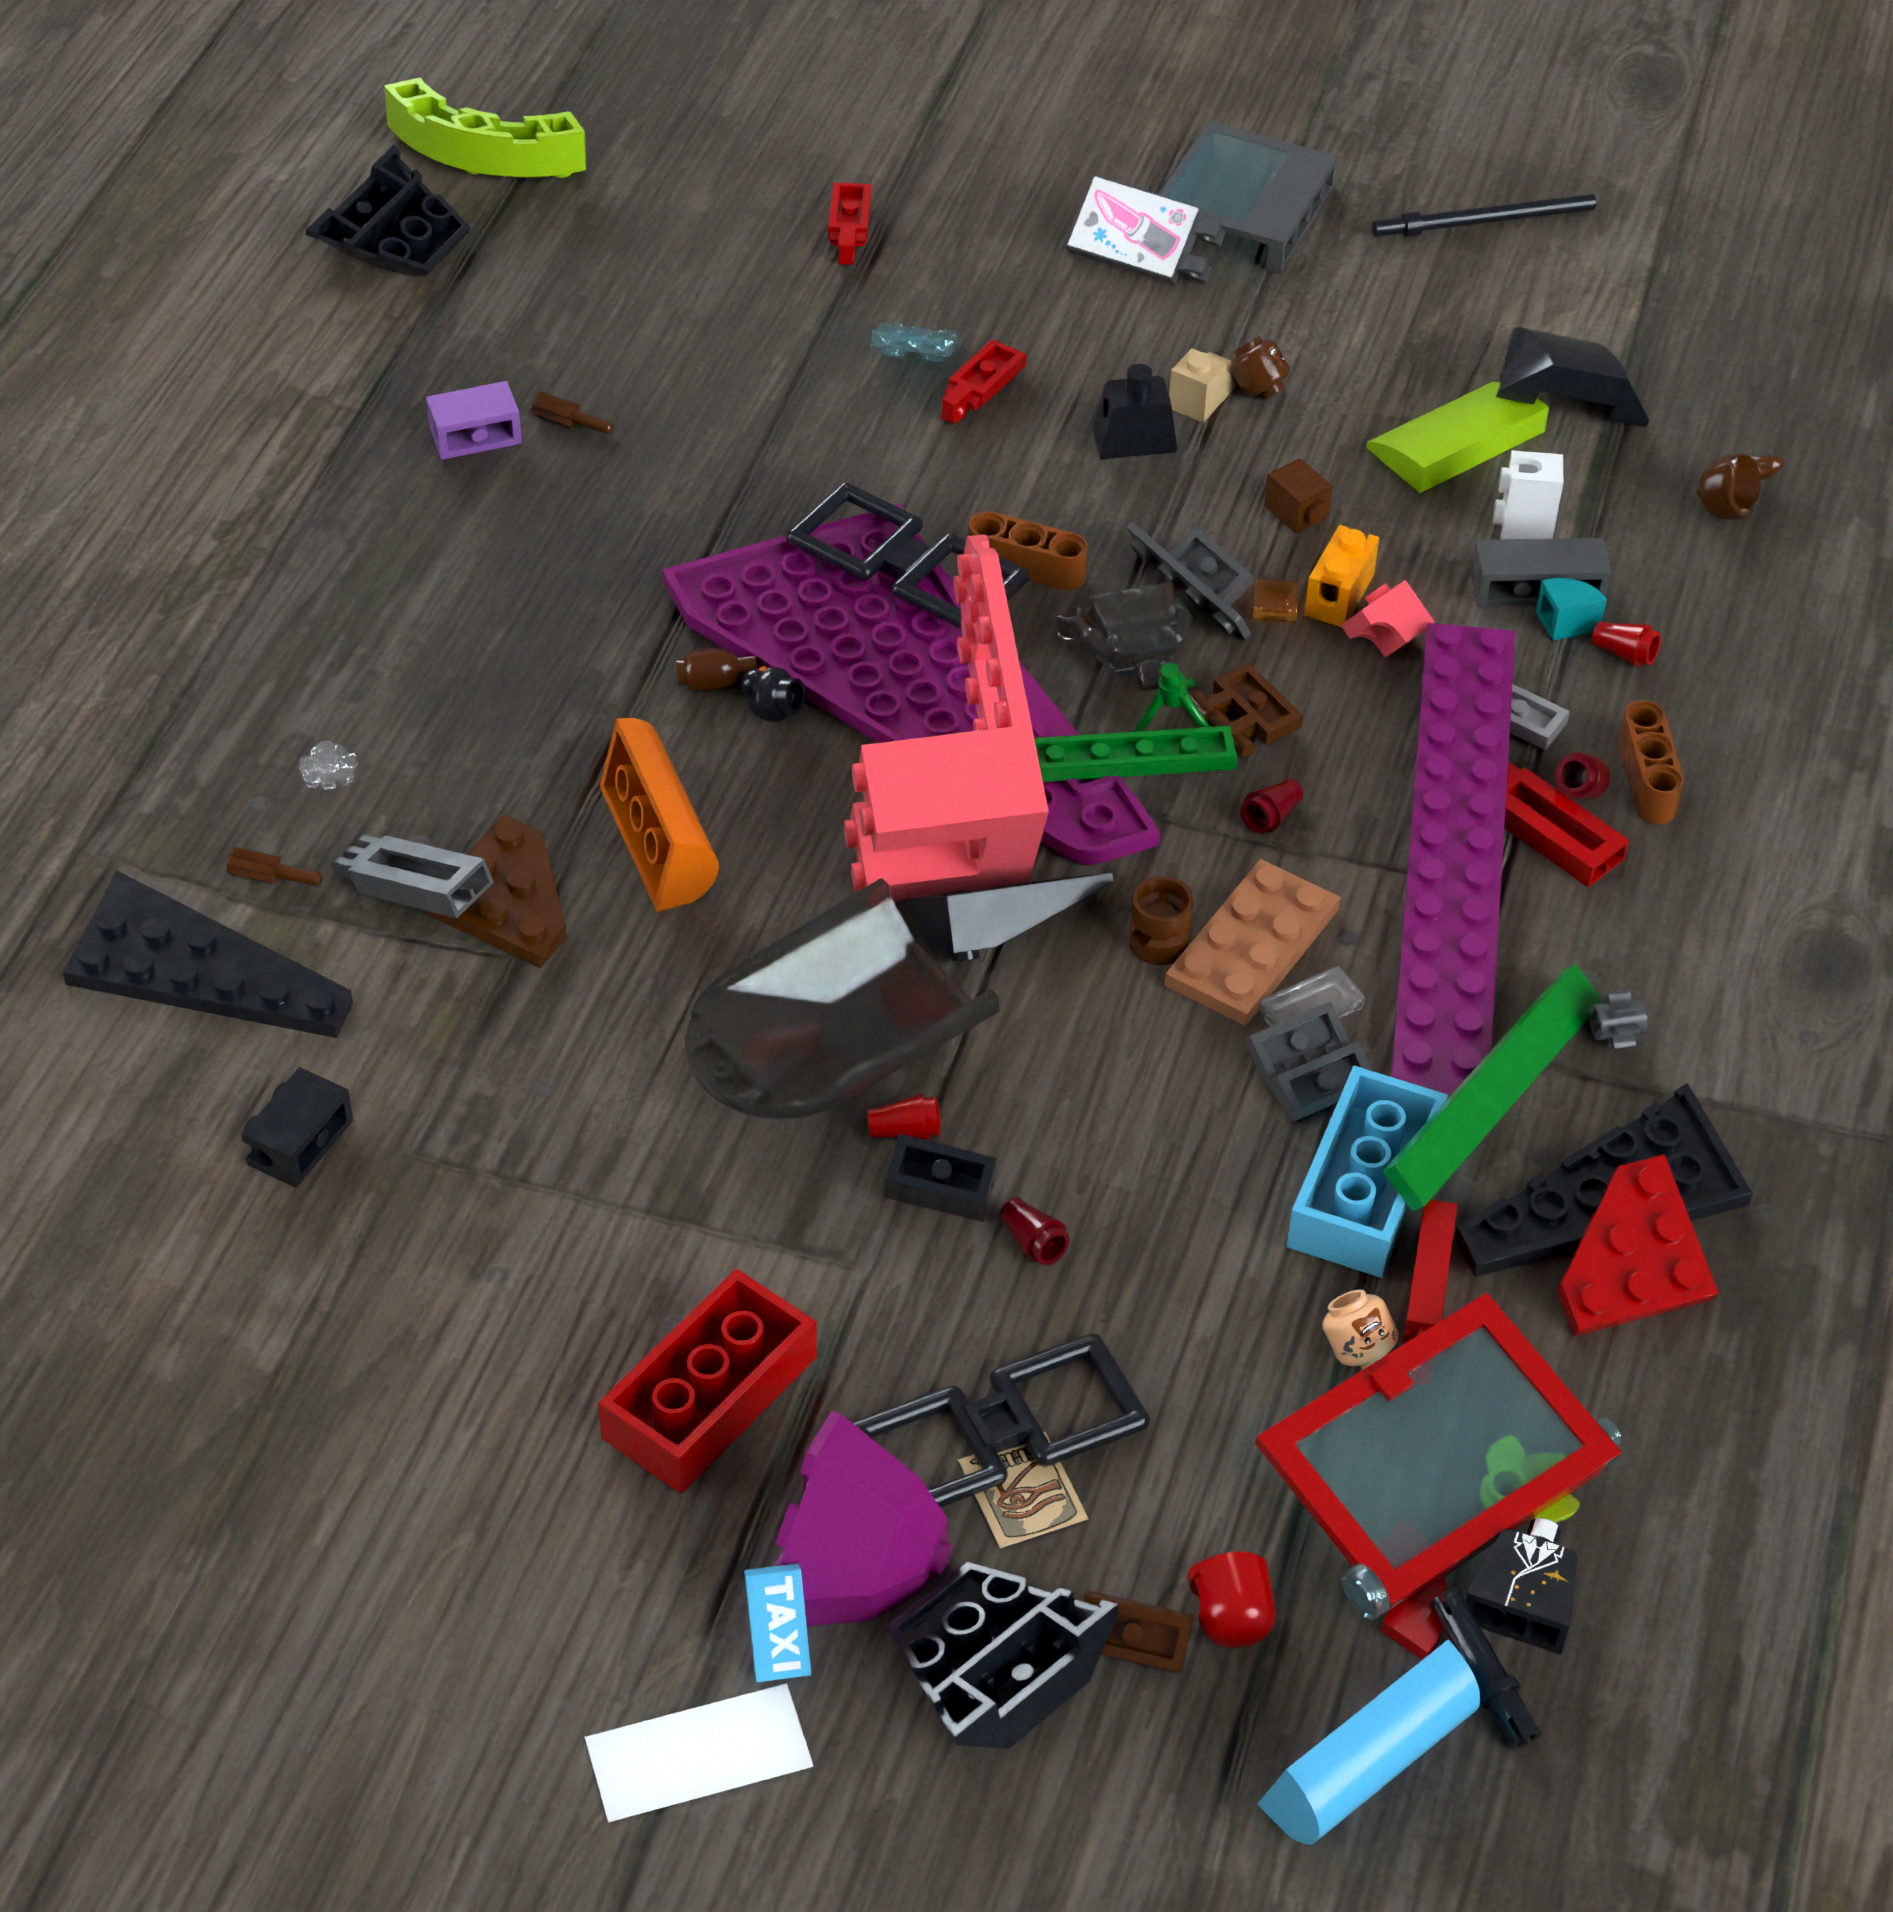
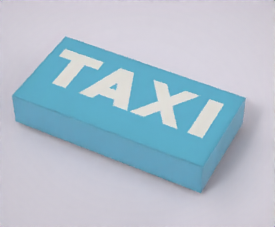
[744,1563,811,1682]

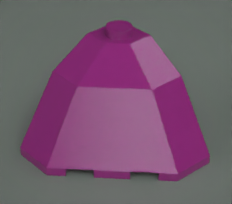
[773,1410,953,1626]

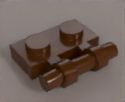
[1190,663,1303,758]

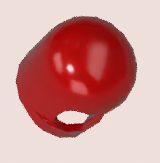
[1187,1552,1277,1649]

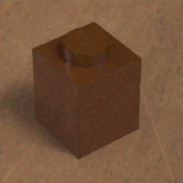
[1264,458,1333,533]

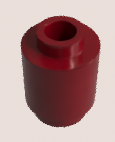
[1555,752,1610,800]

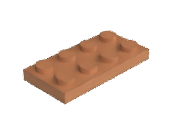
[1164,859,1341,1027]

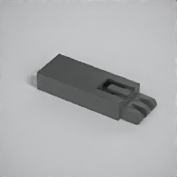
[331,835,494,918]

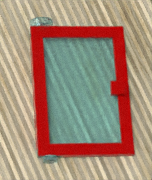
[1254,1293,1622,1620]

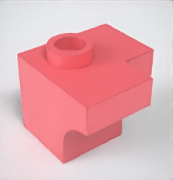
[1340,580,1435,658]

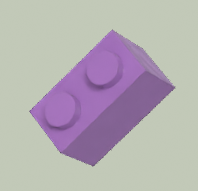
[426,381,522,460]

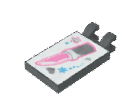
[1065,174,1226,285]

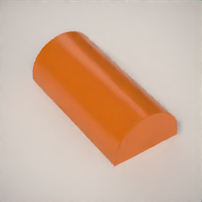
[600,718,719,912]

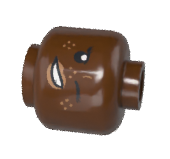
[1230,336,1290,400]

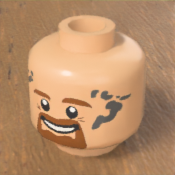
[1322,1290,1399,1370]

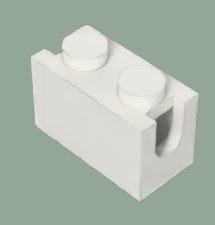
[1493,450,1563,539]

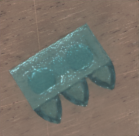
[871,322,959,362]

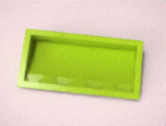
[1367,382,1549,493]

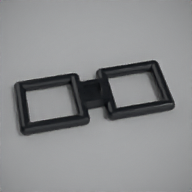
[786,482,1029,629]
[852,1333,1150,1508]

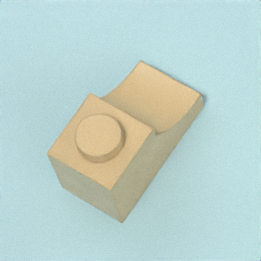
[1169,348,1238,423]

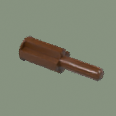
[532,391,614,434]
[227,846,323,887]

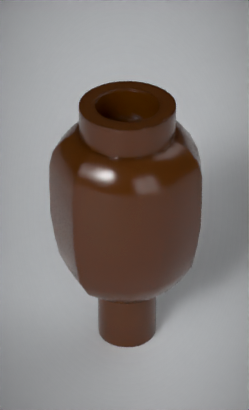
[676,648,757,691]

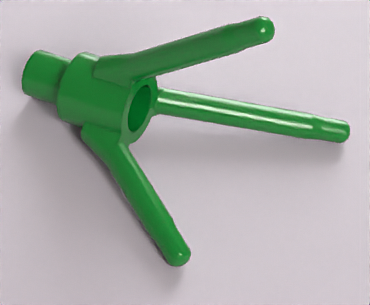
[1133,663,1210,732]

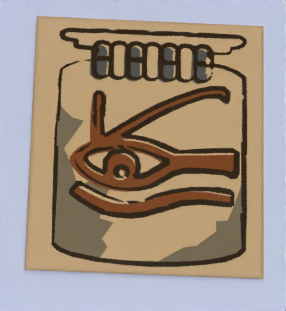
[958,1432,1089,1548]

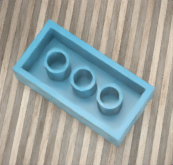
[1286,1065,1448,1278]

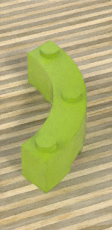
[384,77,586,178]

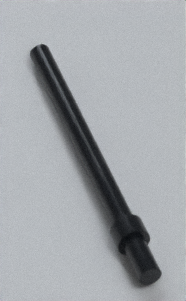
[1372,194,1596,237]

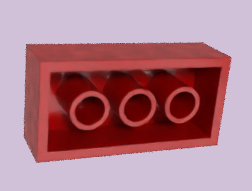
[598,1268,817,1494]

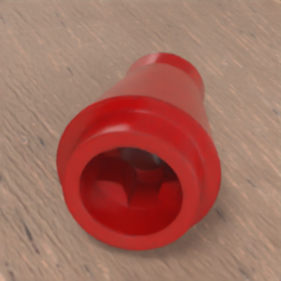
[1592,621,1661,667]
[868,1093,941,1141]

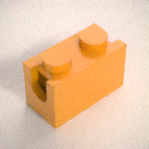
[1304,525,1380,627]

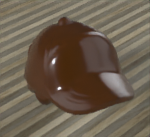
[1697,453,1785,519]

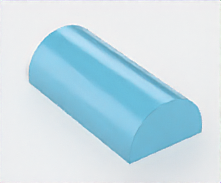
[1257,1639,1480,1844]

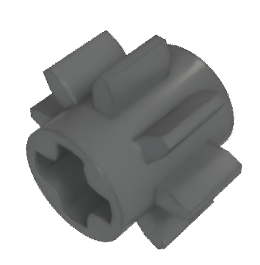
[1589,990,1647,1050]

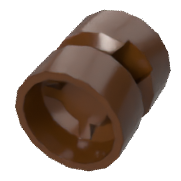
[1129,876,1194,965]

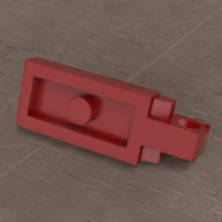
[828,182,872,265]
[941,339,1027,424]

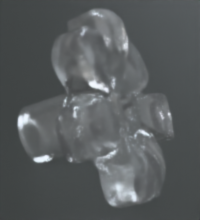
[299,741,358,789]

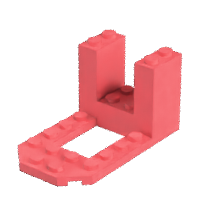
[843,534,1049,906]

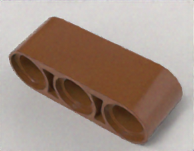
[968,511,1088,590]
[1618,700,1684,825]

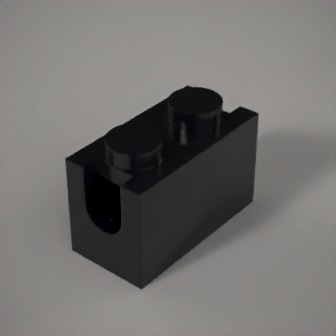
[241,1067,353,1188]
[886,1134,997,1222]

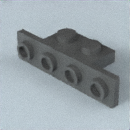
[1126,521,1256,640]

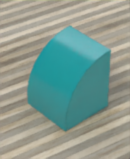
[1536,578,1607,641]

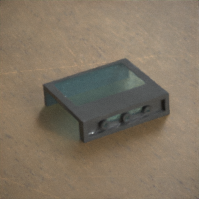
[1160,120,1338,274]

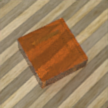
[1253,579,1298,624]

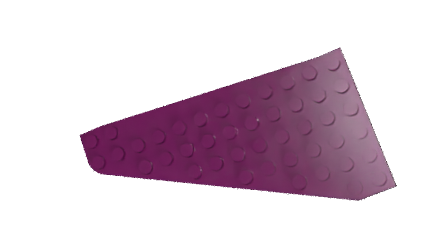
[662,503,1160,866]

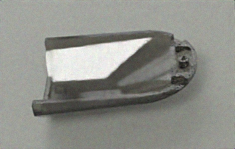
[685,878,1000,1119]

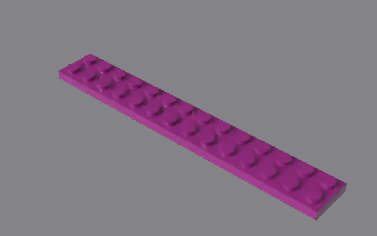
[1391,622,1516,1099]

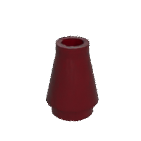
[1240,778,1304,833]
[999,1197,1070,1265]

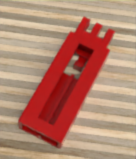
[1504,761,1629,887]
[1402,1199,1458,1387]

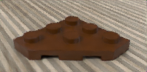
[424,814,567,968]

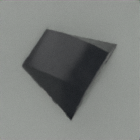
[305,144,470,276]
[1496,327,1650,427]
[887,1562,1119,1749]

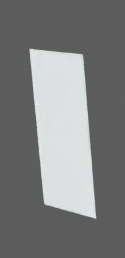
[585,1683,814,1822]

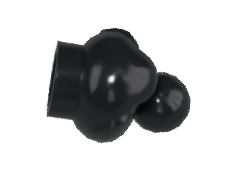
[740,666,806,722]

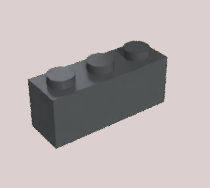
[1470,538,1612,607]

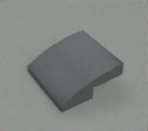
[1243,1001,1373,1122]

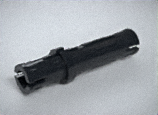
[1429,1587,1542,1750]

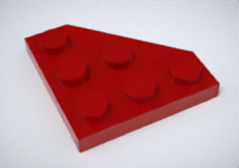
[1556,1154,1719,1337]

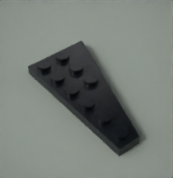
[63,870,353,1038]
[1455,1083,1753,1277]

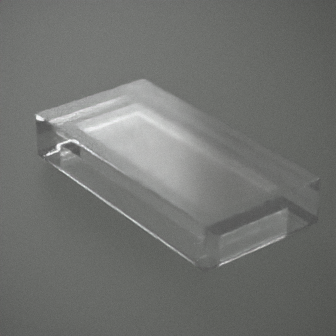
[1258,966,1365,1027]

